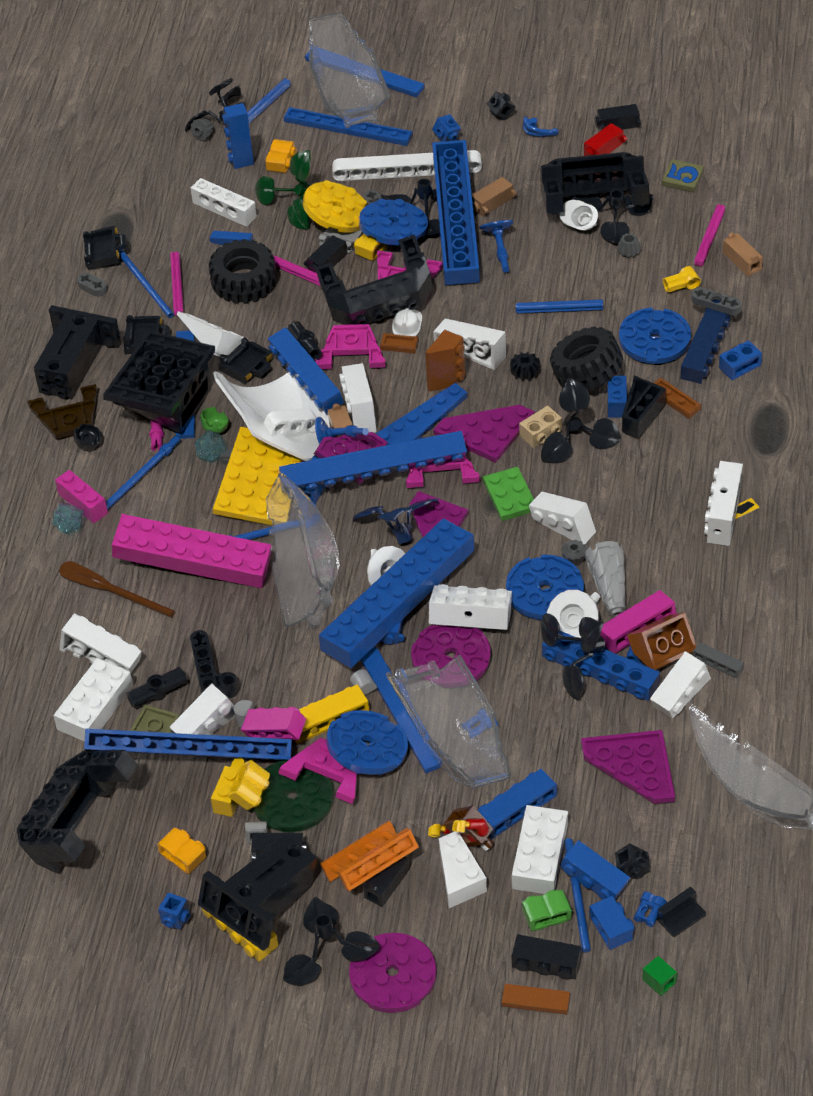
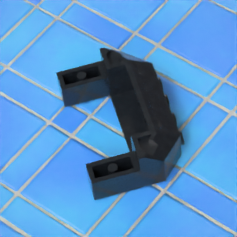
[540,152,650,215]
[315,234,433,325]
[16,749,138,872]

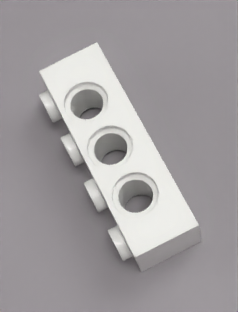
[190,178,257,227]

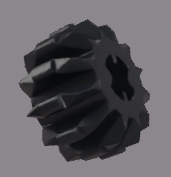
[510,351,540,381]

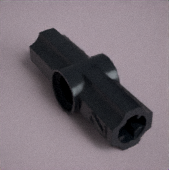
[287,321,322,361]
[126,667,187,708]

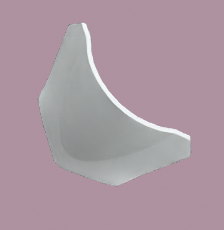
[213,371,330,461]

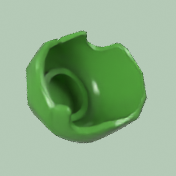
[201,407,229,434]

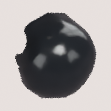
[74,423,102,450]

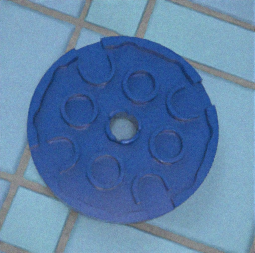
[359,199,428,245]
[619,308,691,364]
[506,554,584,620]
[326,710,408,775]

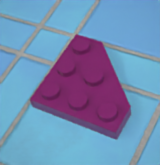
[313,432,388,484]
[409,491,469,538]

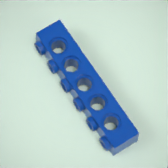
[542,630,660,701]

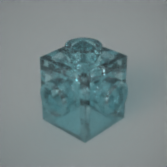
[194,430,225,463]
[52,503,84,533]

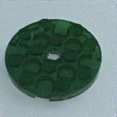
[252,760,333,832]

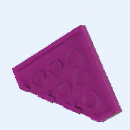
[433,404,535,463]
[581,730,675,804]

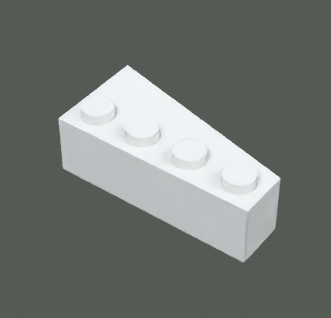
[433,318,506,370]
[339,363,377,433]
[59,613,142,673]

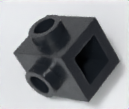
[486,91,516,120]
[615,843,650,879]

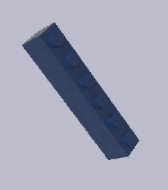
[680,299,734,384]

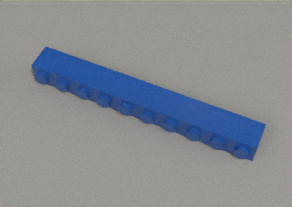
[278,431,467,494]
[84,728,292,761]

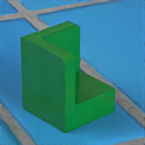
[642,956,677,996]

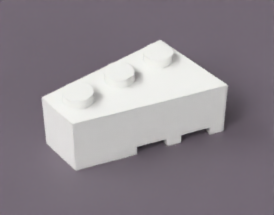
[529,492,596,544]
[650,651,711,718]
[170,684,235,735]
[439,832,487,908]

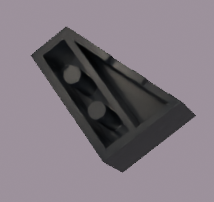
[622,375,666,438]

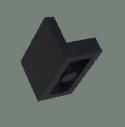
[657,886,706,937]

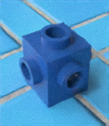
[432,114,461,142]
[158,892,191,930]

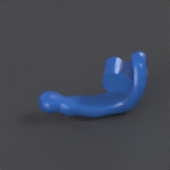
[523,116,559,137]

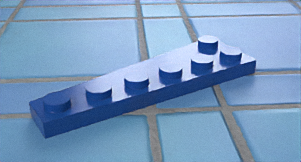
[376,383,468,445]

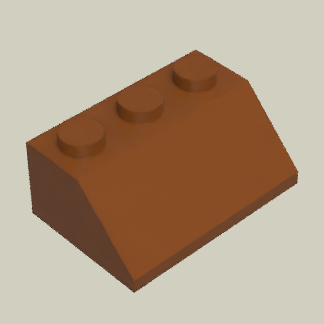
[425,329,466,391]
[627,612,696,670]

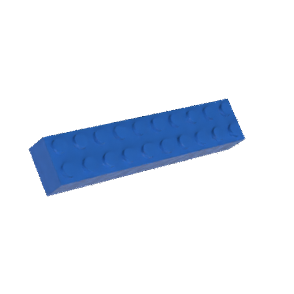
[432,140,480,285]
[319,518,474,668]

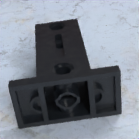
[34,305,122,400]
[198,835,317,951]

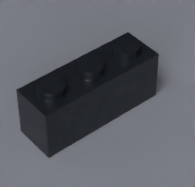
[511,934,581,980]

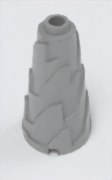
[585,541,626,617]

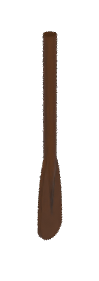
[59,561,175,618]

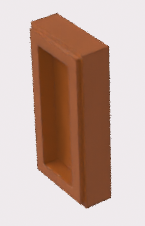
[380,333,419,354]

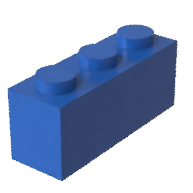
[560,840,630,900]

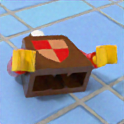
[428,806,494,851]

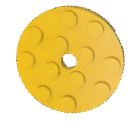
[303,180,367,233]

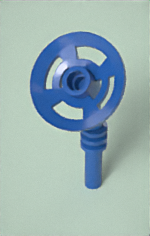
[479,220,514,272]
[315,417,369,444]

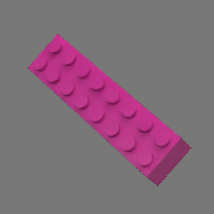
[112,514,271,588]

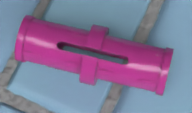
[149,420,164,451]

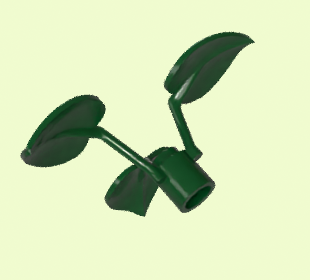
[255,150,312,229]

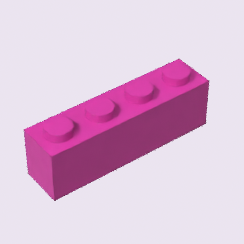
[600,590,676,653]

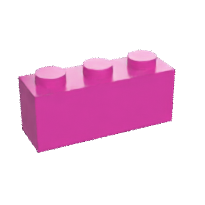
[55,470,108,524]
[241,707,306,740]

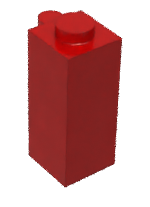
[584,123,627,156]

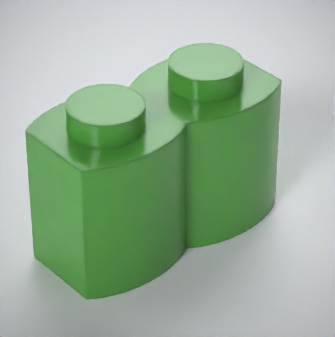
[522,890,572,931]

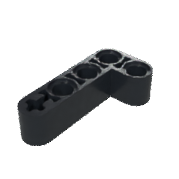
[190,630,239,699]

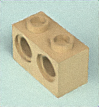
[519,406,562,448]

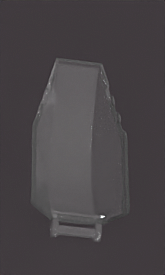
[309,12,390,128]
[266,473,340,629]
[386,655,511,788]
[688,704,813,831]

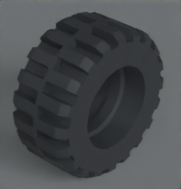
[208,239,277,304]
[550,327,623,390]

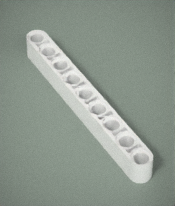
[332,150,482,181]

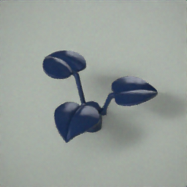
[352,499,439,544]

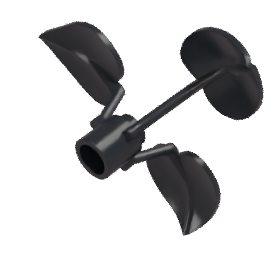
[185,78,241,132]
[381,179,440,235]
[572,189,654,244]
[541,378,621,463]
[541,613,605,700]
[283,896,380,985]

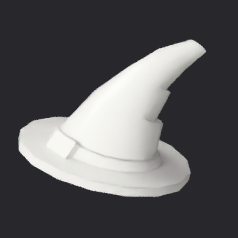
[367,546,405,585]
[547,590,600,638]

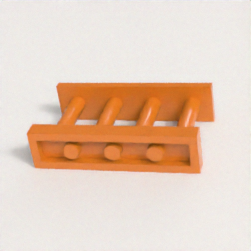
[320,821,419,891]

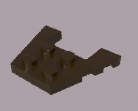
[27,384,97,439]

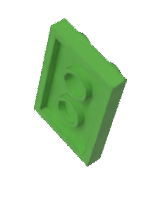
[483,467,534,521]

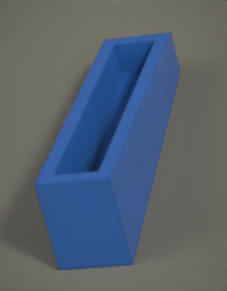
[210,231,253,245]

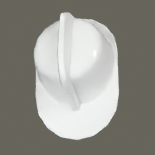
[559,200,598,231]
[392,308,422,336]

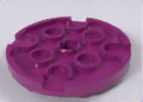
[411,624,491,689]
[349,933,436,1013]

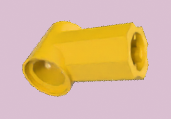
[663,266,701,293]

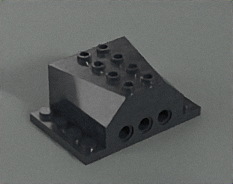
[103,331,215,433]

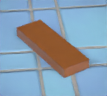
[654,377,701,419]
[502,984,570,1015]

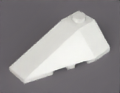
[177,311,243,356]

